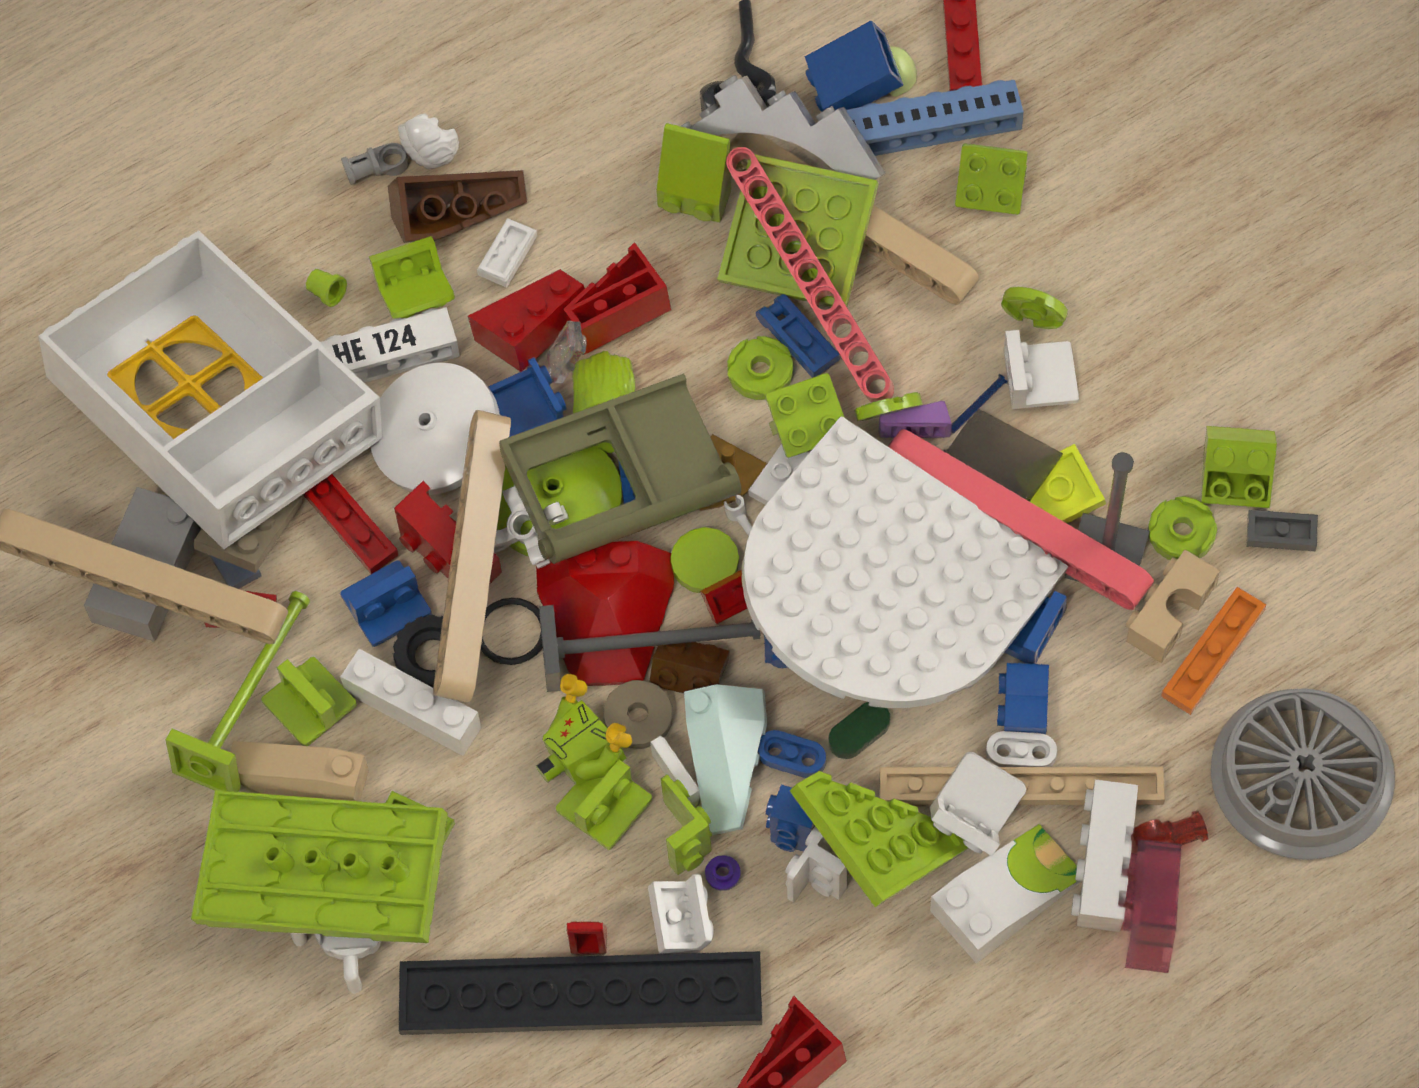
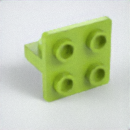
[955,143,1028,215]
[765,373,844,458]
[261,657,357,746]
[556,759,652,850]

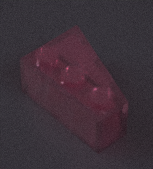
[1123,839,1182,973]

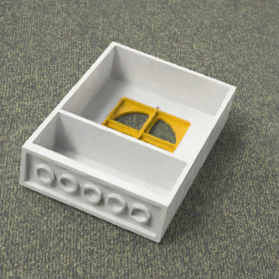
[38,230,383,549]

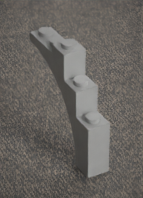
[681,75,886,180]

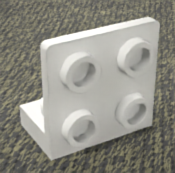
[1004,330,1079,409]

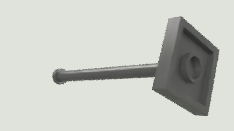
[1064,452,1150,582]
[539,605,760,692]

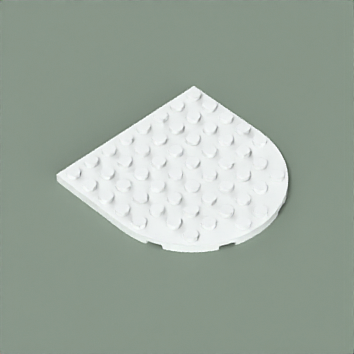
[742,416,1069,708]

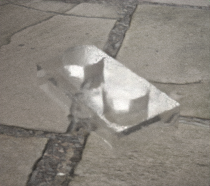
[547,321,586,384]

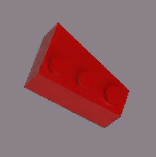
[563,242,671,355]
[468,269,585,372]
[394,481,502,585]
[737,996,847,1088]

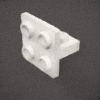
[785,827,847,903]

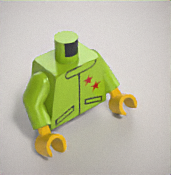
[536,674,632,785]

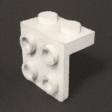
[930,752,1026,856]

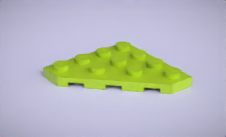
[789,771,968,908]

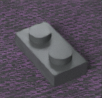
[1246,510,1318,551]

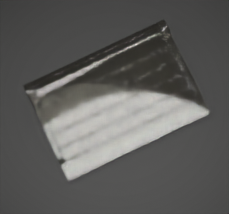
[944,409,1063,502]

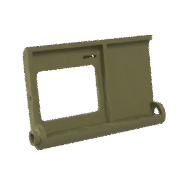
[499,373,741,564]

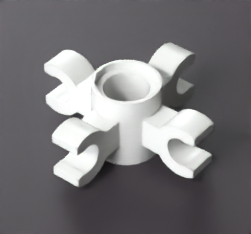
[494,486,569,569]

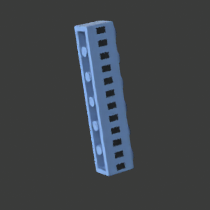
[835,80,1024,156]

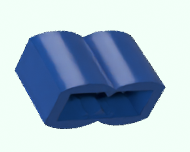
[997,663,1049,735]

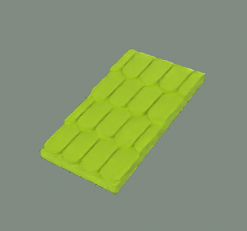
[191,790,448,943]

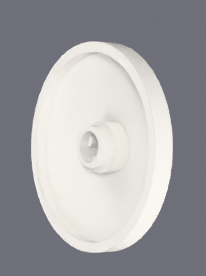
[370,363,500,495]

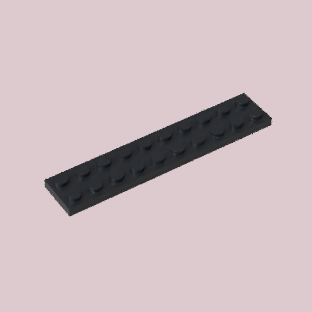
[398,951,762,1035]

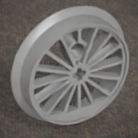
[1211,689,1395,860]

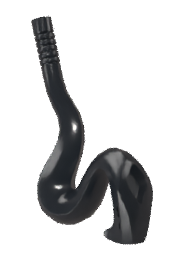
[700,0,776,111]

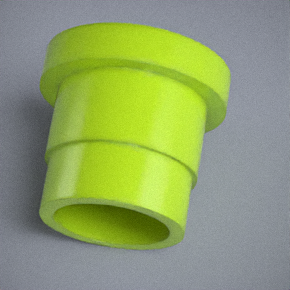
[306,269,347,307]

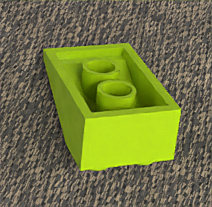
[656,123,731,223]

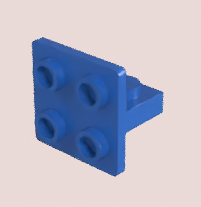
[340,560,432,647]

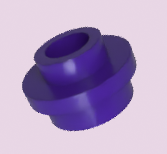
[705,855,741,891]

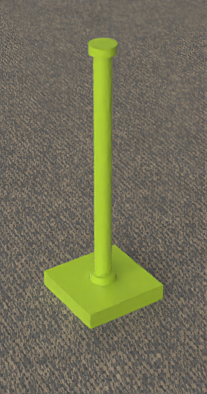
[165,591,310,792]

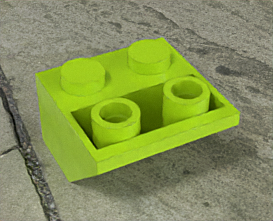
[1201,426,1277,508]

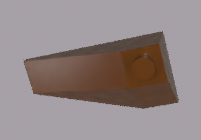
[387,170,527,243]

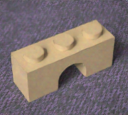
[1125,550,1220,663]

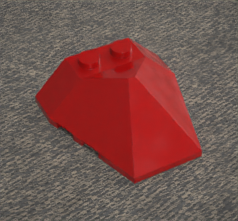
[536,541,674,686]

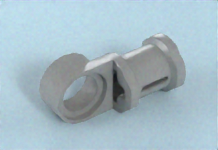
[341,143,409,185]

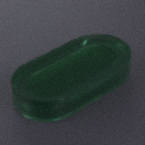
[828,702,890,759]

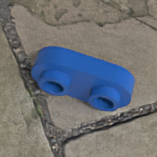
[757,730,826,778]

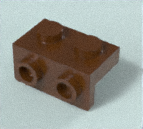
[649,642,730,694]

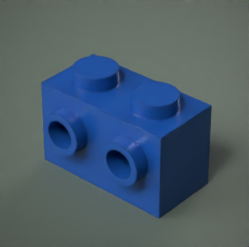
[765,784,816,852]

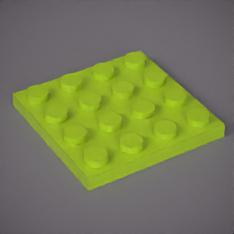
[717,154,879,307]

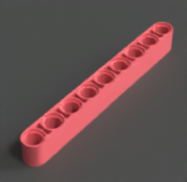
[726,147,894,402]
[888,429,1154,610]

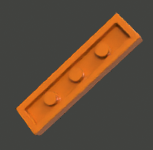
[1161,587,1267,715]

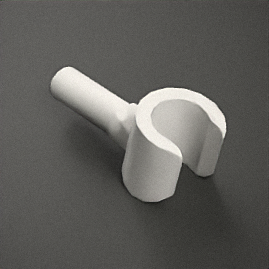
[724,495,752,537]

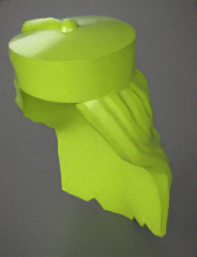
[572,351,635,453]

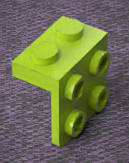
[369,236,455,319]
[661,774,712,875]

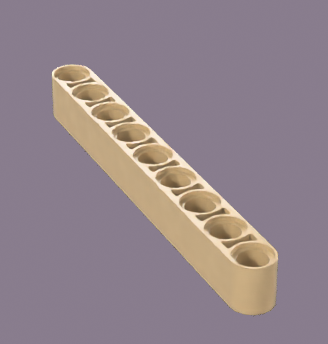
[730,133,979,305]
[433,410,511,703]
[0,509,288,644]

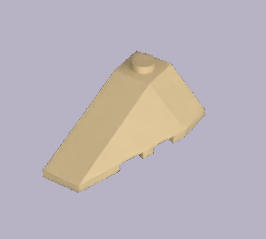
[230,741,369,801]

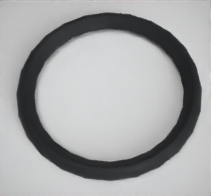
[480,597,542,665]

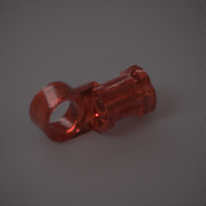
[1132,810,1208,852]

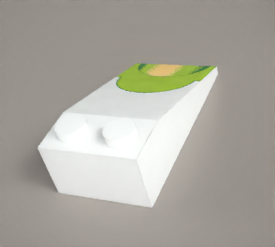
[930,824,1081,964]

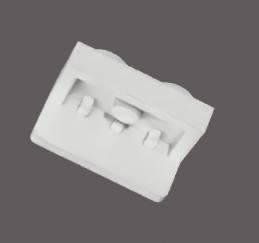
[648,874,714,954]

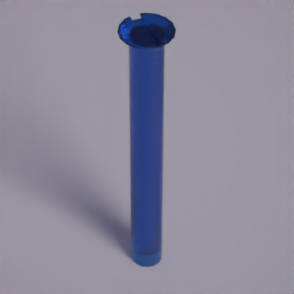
[951,374,1008,433]

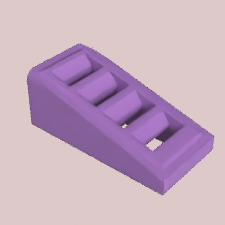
[878,401,952,438]

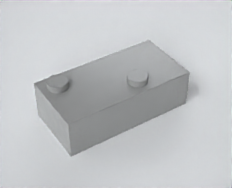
[84,487,202,641]

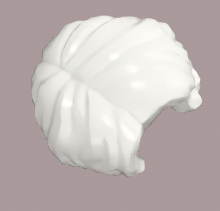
[398,113,459,170]

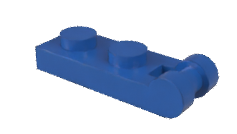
[755,294,840,378]

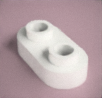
[986,731,1057,767]

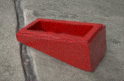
[567,922,607,954]

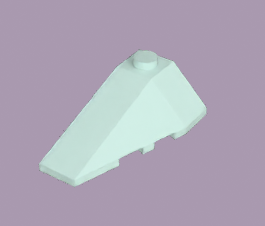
[684,684,767,835]

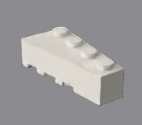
[1071,779,1138,932]

